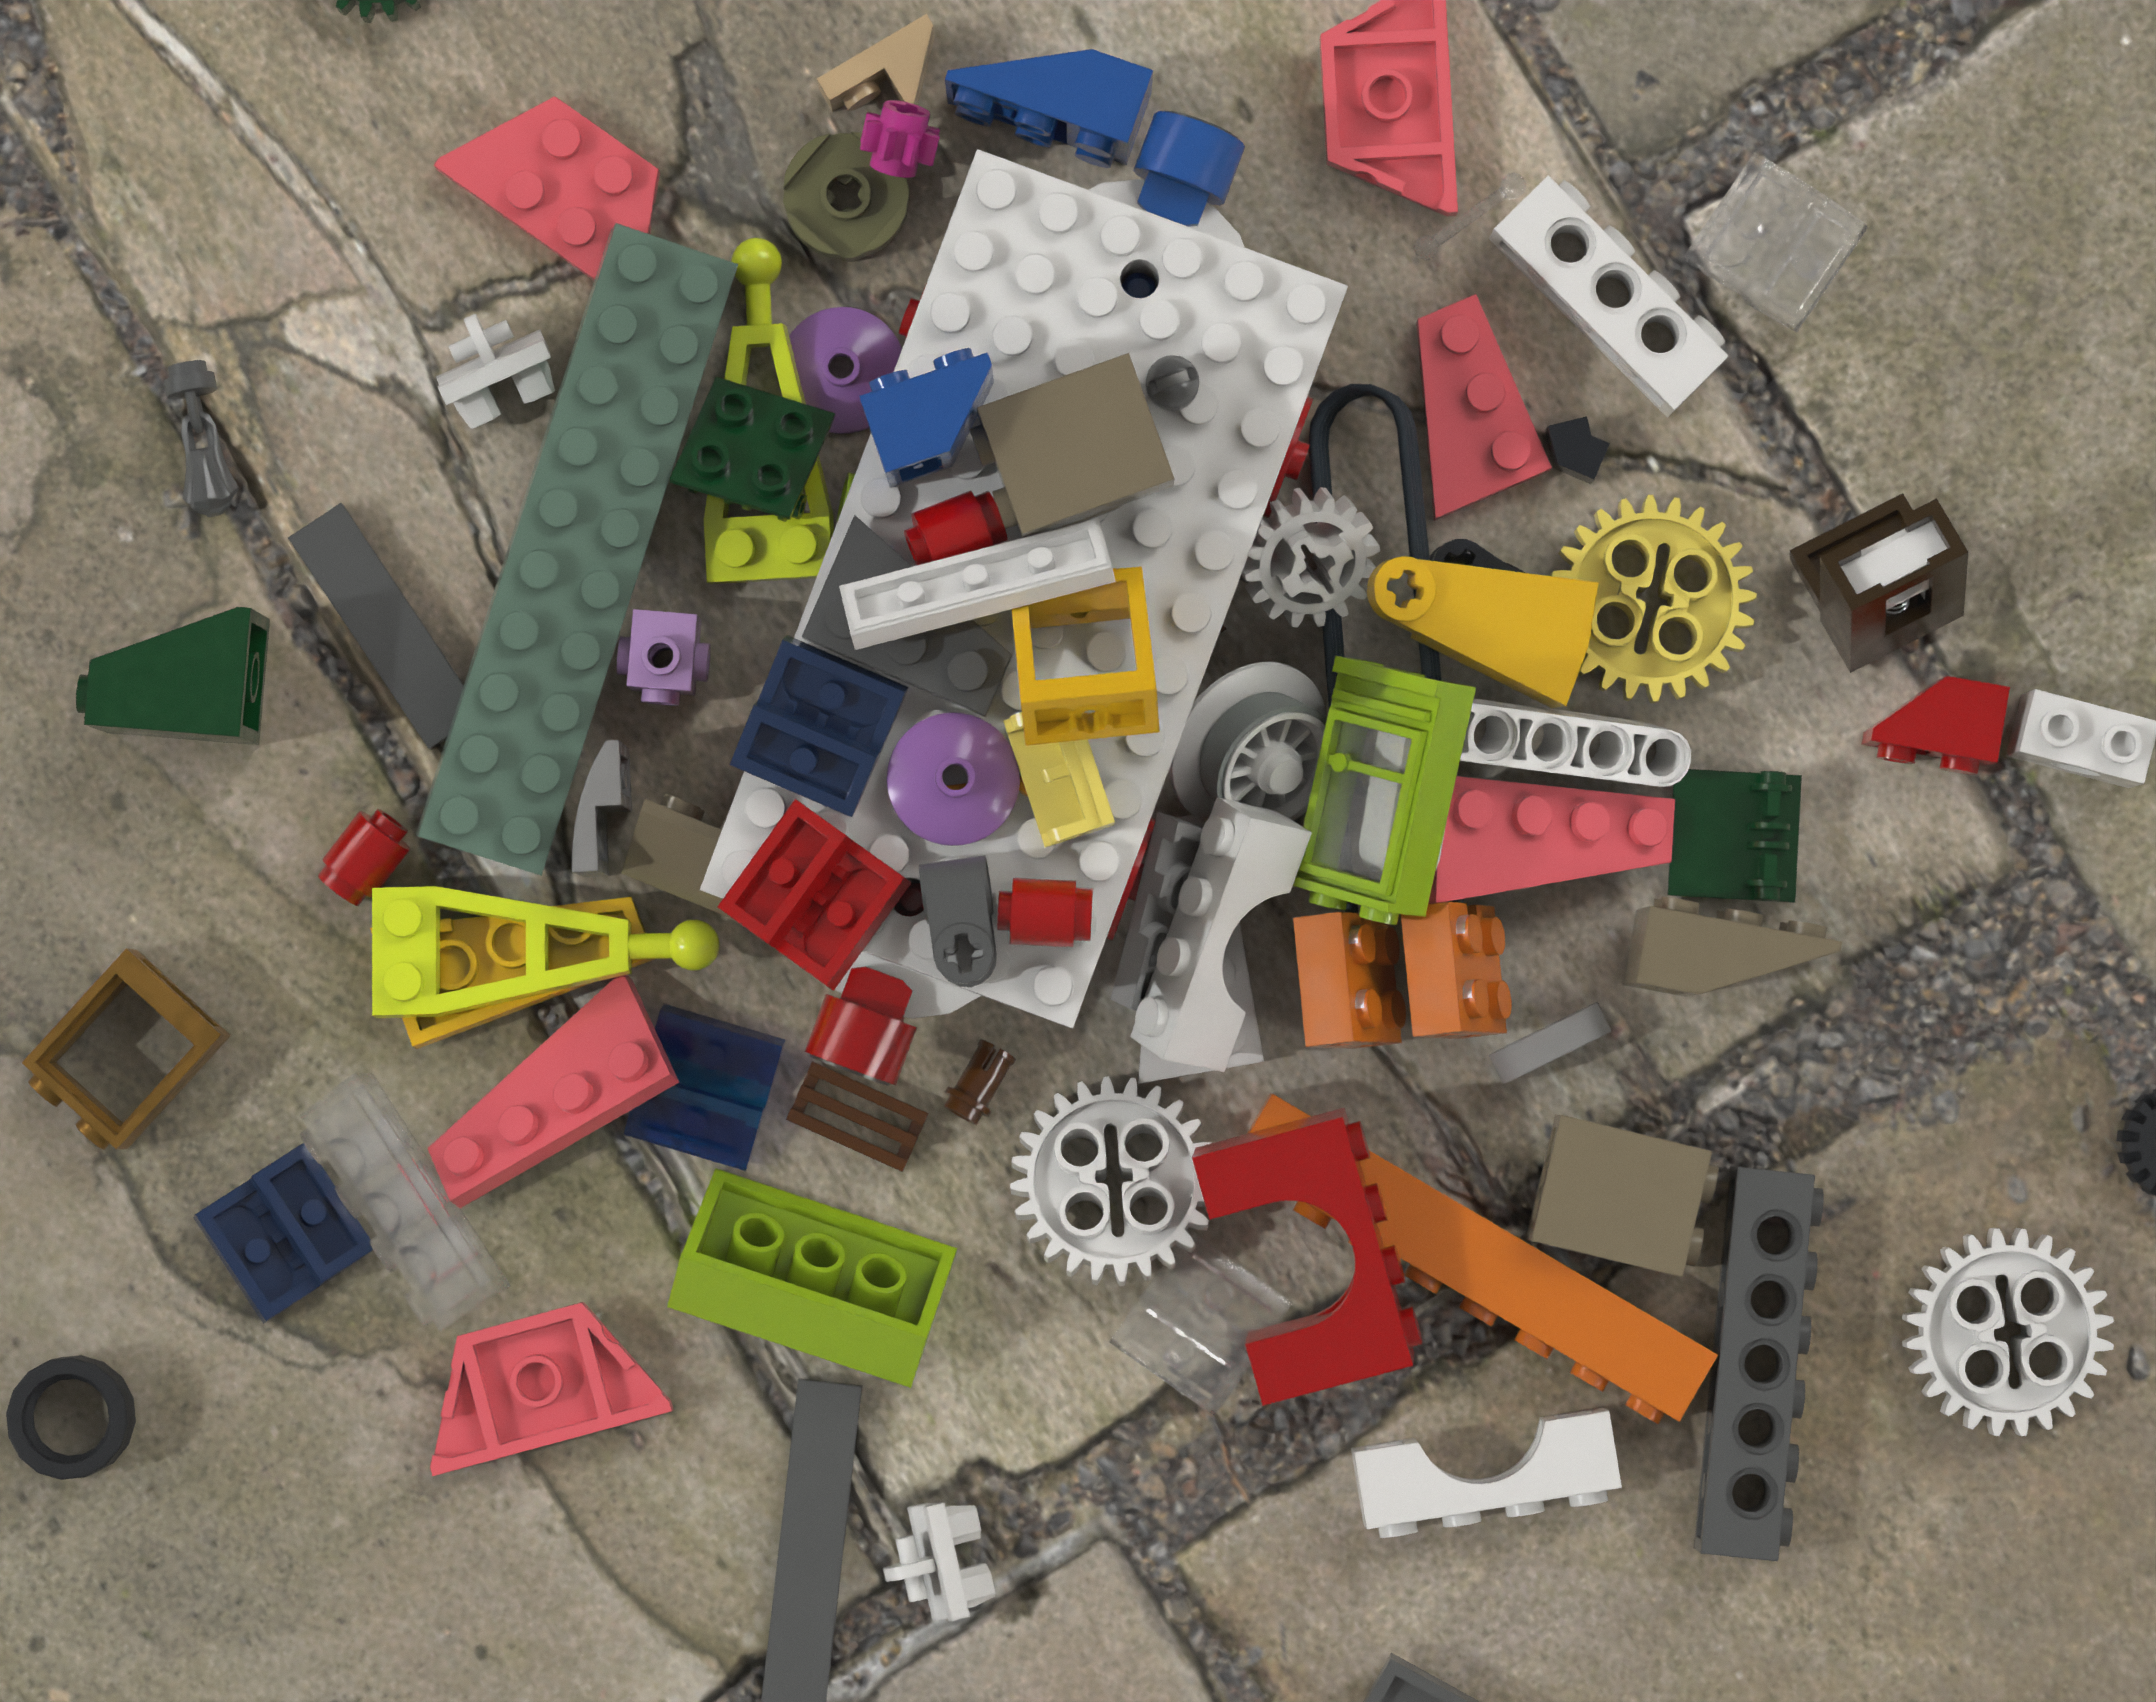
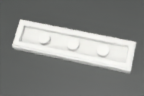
[839,518,1116,650]

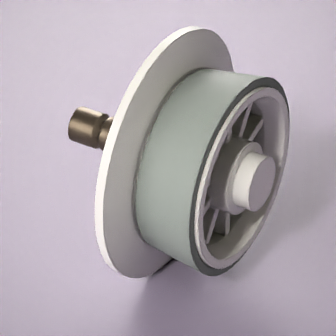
[1169,662,1327,822]

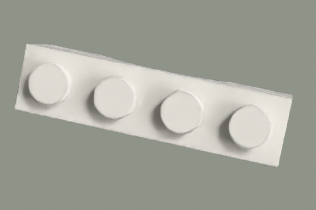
[1130,797,1312,1072]
[1351,1407,1622,1538]

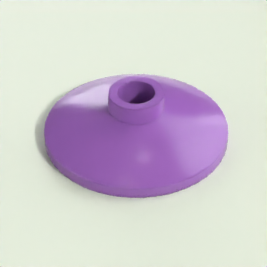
[789,307,902,434]
[887,713,1020,846]

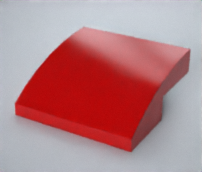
[717,799,911,991]

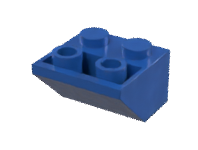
[859,348,994,488]

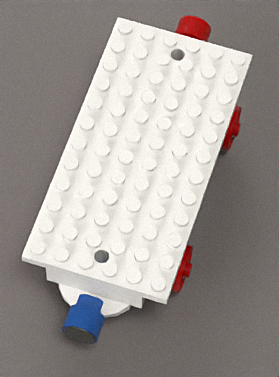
[700,111,1348,1086]

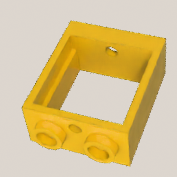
[1012,566,1160,746]

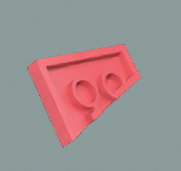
[1416,294,1552,521]

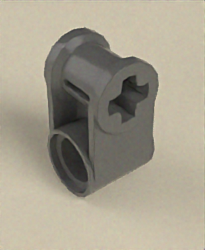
[919,855,997,987]

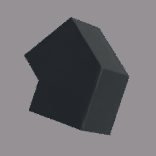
[1545,416,1610,484]

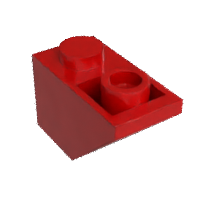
[1861,676,2010,775]

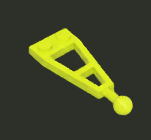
[704,238,834,584]
[372,886,720,1018]

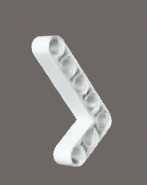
[1361,699,1691,875]

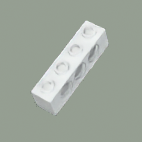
[1489,175,1728,418]

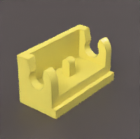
[1003,712,1115,848]

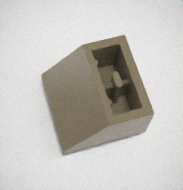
[621,793,733,919]

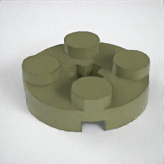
[783,132,910,262]

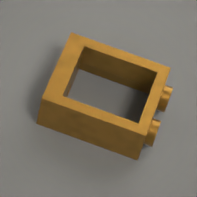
[22,948,231,1150]

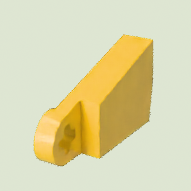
[1367,556,1599,708]

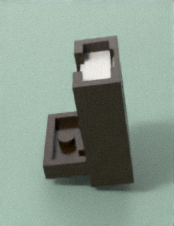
[1790,493,1968,673]

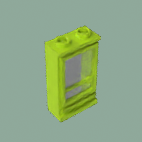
[1293,656,1476,925]

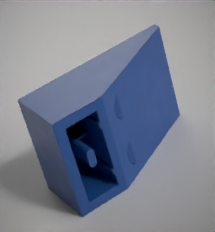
[945,49,1153,168]

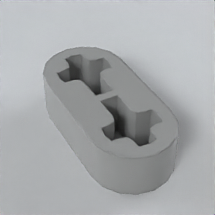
[1489,1002,1612,1084]

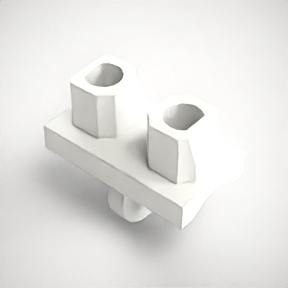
[436,314,555,429]
[883,1503,996,1621]

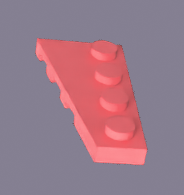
[1428,776,1675,904]
[427,975,679,1208]

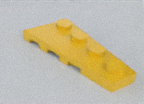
[370,897,655,1049]

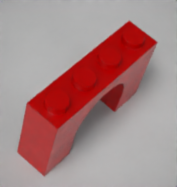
[1192,1107,1423,1406]

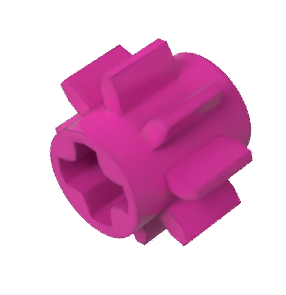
[860,100,940,178]

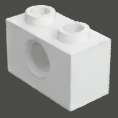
[2006,689,2156,788]

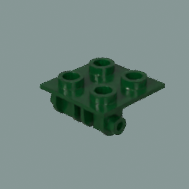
[669,377,836,522]
[1667,769,1802,903]

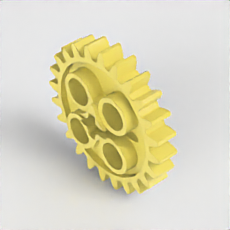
[1550,495,1757,703]

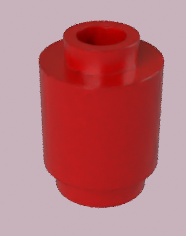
[904,490,1008,565]
[318,809,411,906]
[997,878,1093,947]

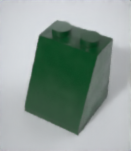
[76,607,270,745]

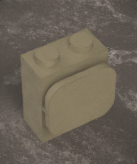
[969,353,1175,538]
[1526,1114,1719,1277]

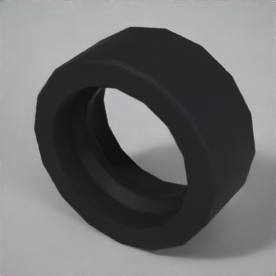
[6,1355,136,1480]

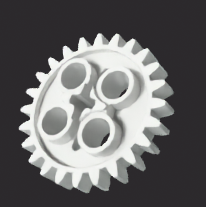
[1010,1076,1212,1286]
[1902,1228,2114,1436]

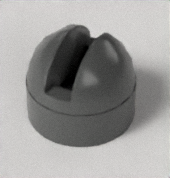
[1146,355,1199,411]

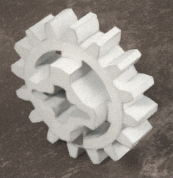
[1242,487,1380,628]

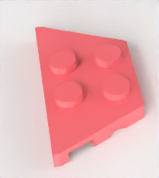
[1319,0,1458,217]
[433,96,660,280]
[430,1302,674,1476]

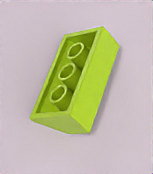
[667,1168,958,1388]

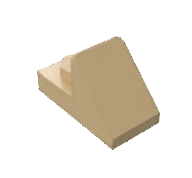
[817,14,935,112]

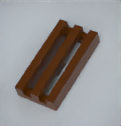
[786,1061,929,1172]

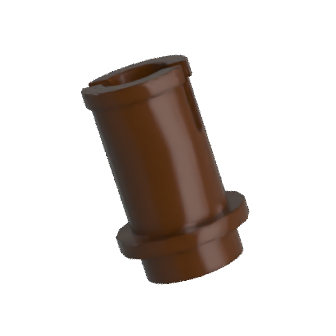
[944,1039,1016,1125]

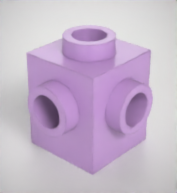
[617,609,710,706]

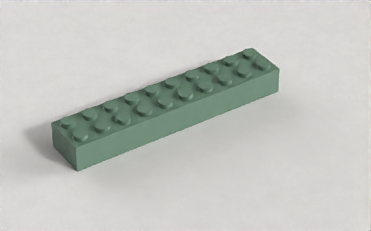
[415,223,738,876]

